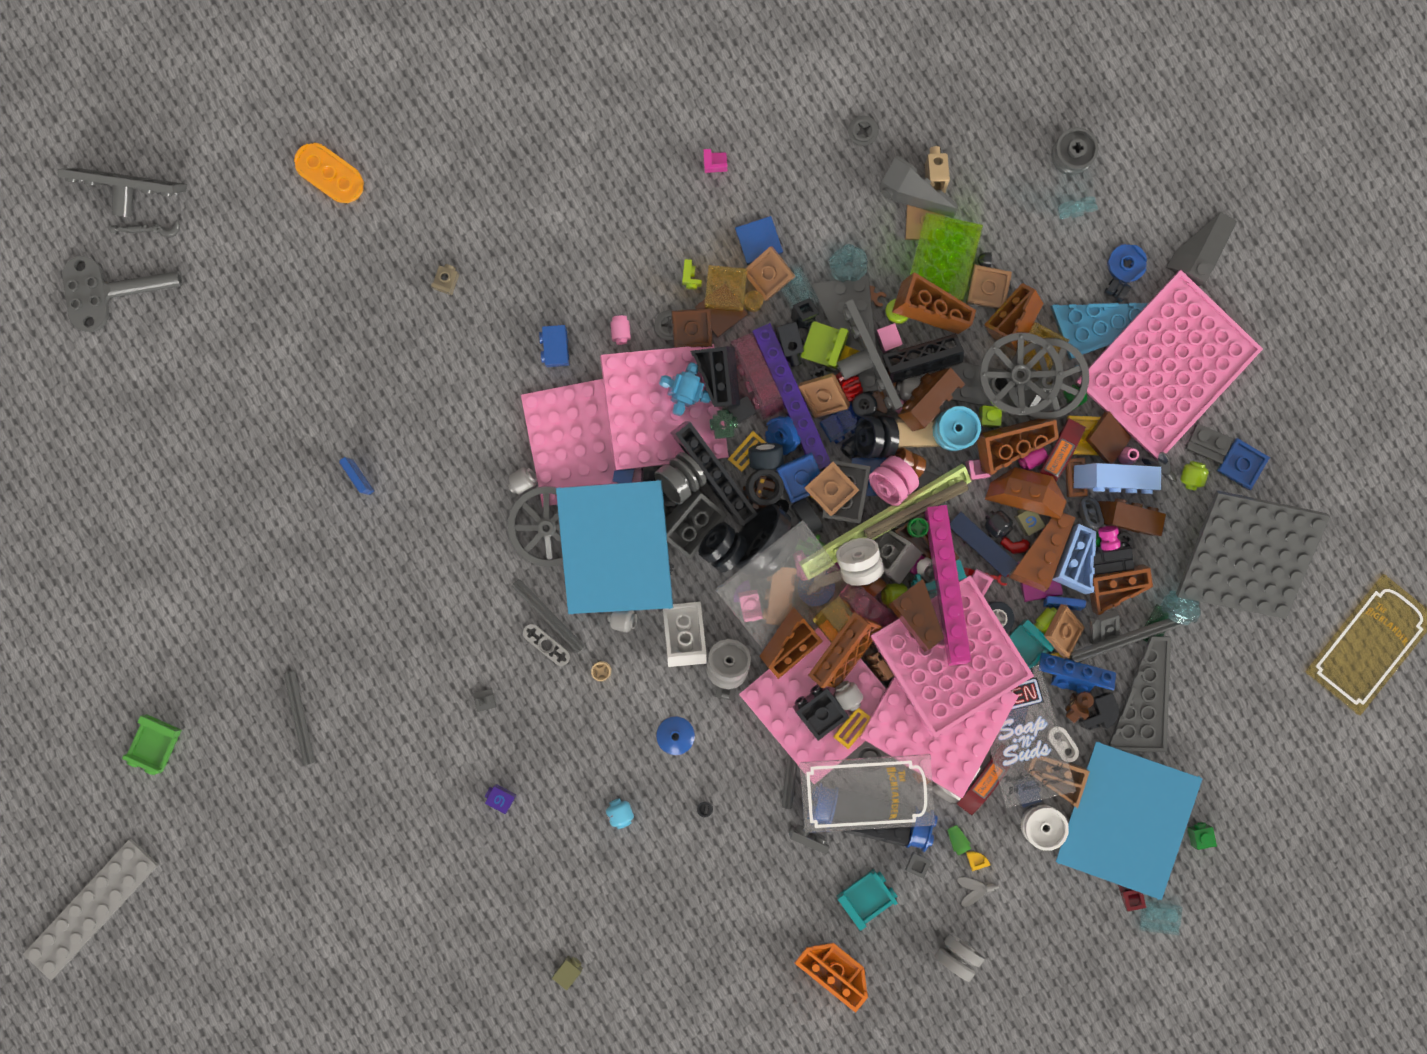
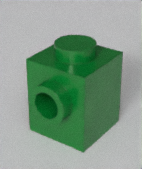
[1187,822,1217,850]

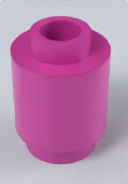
[1018,447,1048,470]

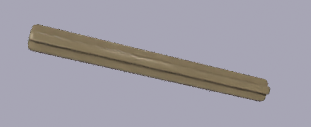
[864,480,968,539]

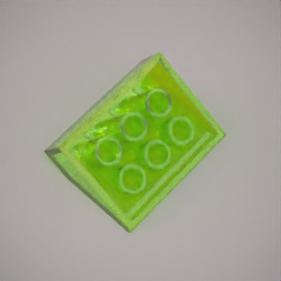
[910,213,983,302]

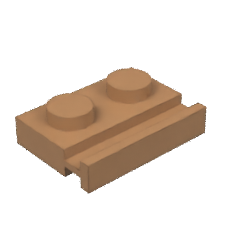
[863,652,894,682]

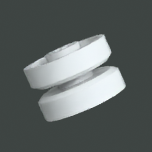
[836,538,884,586]
[1021,804,1069,850]

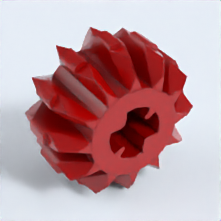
[835,372,863,402]

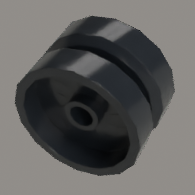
[854,416,899,458]
[698,522,748,573]

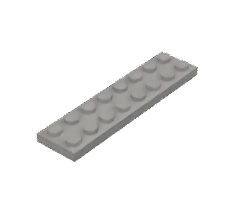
[23,839,159,980]

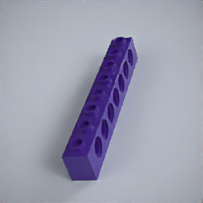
[752,323,831,470]

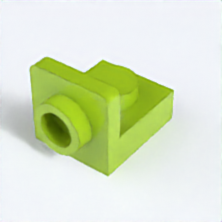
[682,259,702,290]

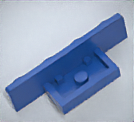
[1039,653,1116,693]

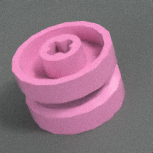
[869,456,919,506]

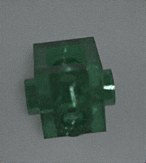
[710,409,738,439]

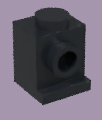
[791,298,819,329]

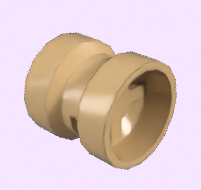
[591,661,611,681]

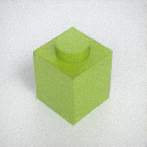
[979,406,1002,428]

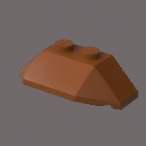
[985,467,1066,519]

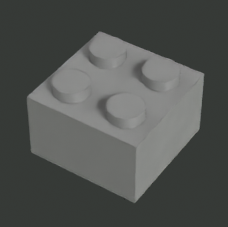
[876,530,922,584]

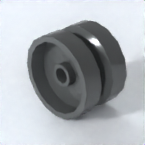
[1051,127,1099,176]

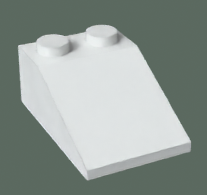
[663,602,706,667]

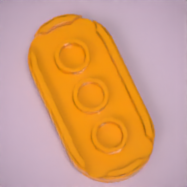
[294,143,364,203]

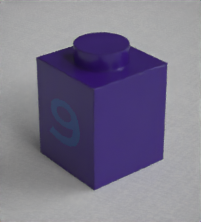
[485,784,516,814]

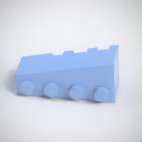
[1074,463,1161,494]

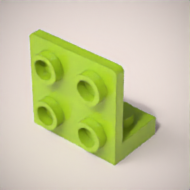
[801,321,849,370]

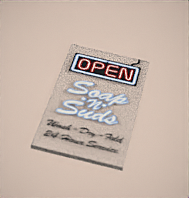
[990,665,1076,808]

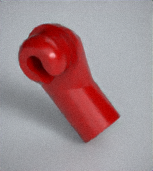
[1000,537,1030,554]

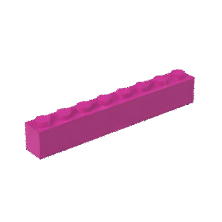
[925,505,971,666]

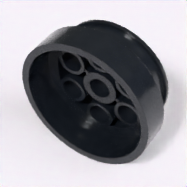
[735,504,799,578]

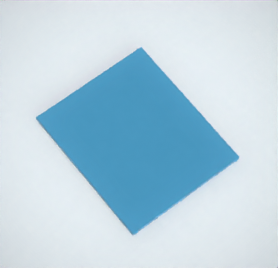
[556,480,673,615]
[1055,742,1203,900]

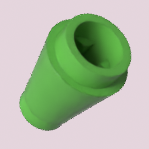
[947,825,971,855]

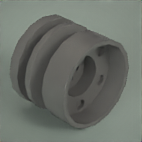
[654,452,706,504]

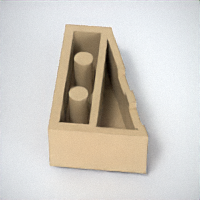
[895,419,940,448]

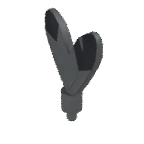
[1142,452,1177,482]

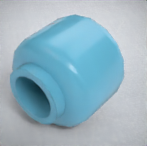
[606,798,634,829]

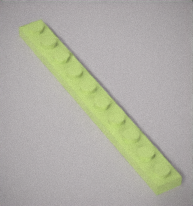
[798,464,972,579]

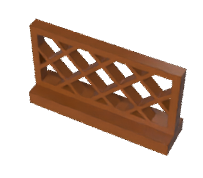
[808,612,883,688]

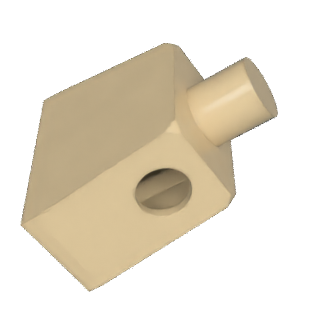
[925,146,950,193]

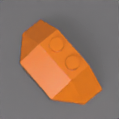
[794,942,868,1013]

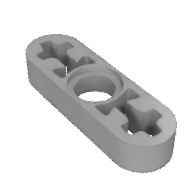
[523,624,571,666]

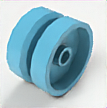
[932,406,981,451]

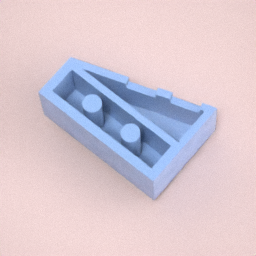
[1052,524,1096,594]

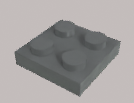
[789,825,830,855]

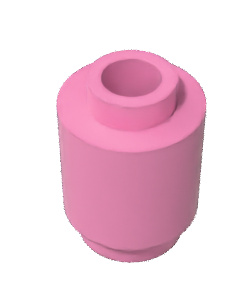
[610,315,631,345]

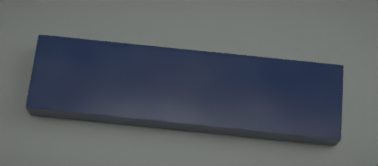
[950,512,1018,578]

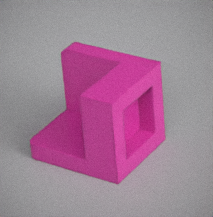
[703,149,728,173]

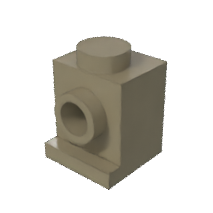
[431,264,459,295]

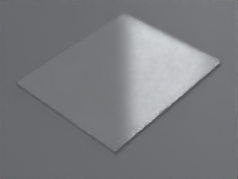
[715,520,864,650]

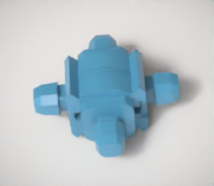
[659,362,711,416]

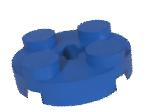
[1107,244,1147,283]
[765,416,801,455]

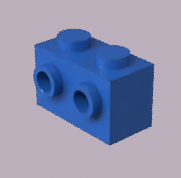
[539,325,570,368]

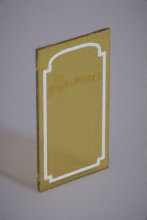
[1305,574,1427,716]

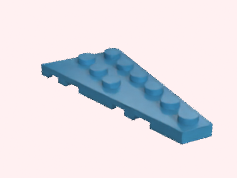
[1050,303,1148,359]

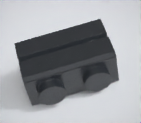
[1093,542,1135,575]

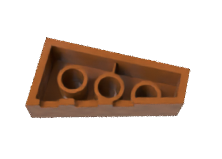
[892,272,976,334]
[977,418,1059,475]
[1009,513,1076,592]

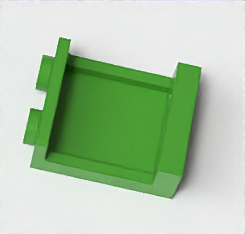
[122,714,182,775]

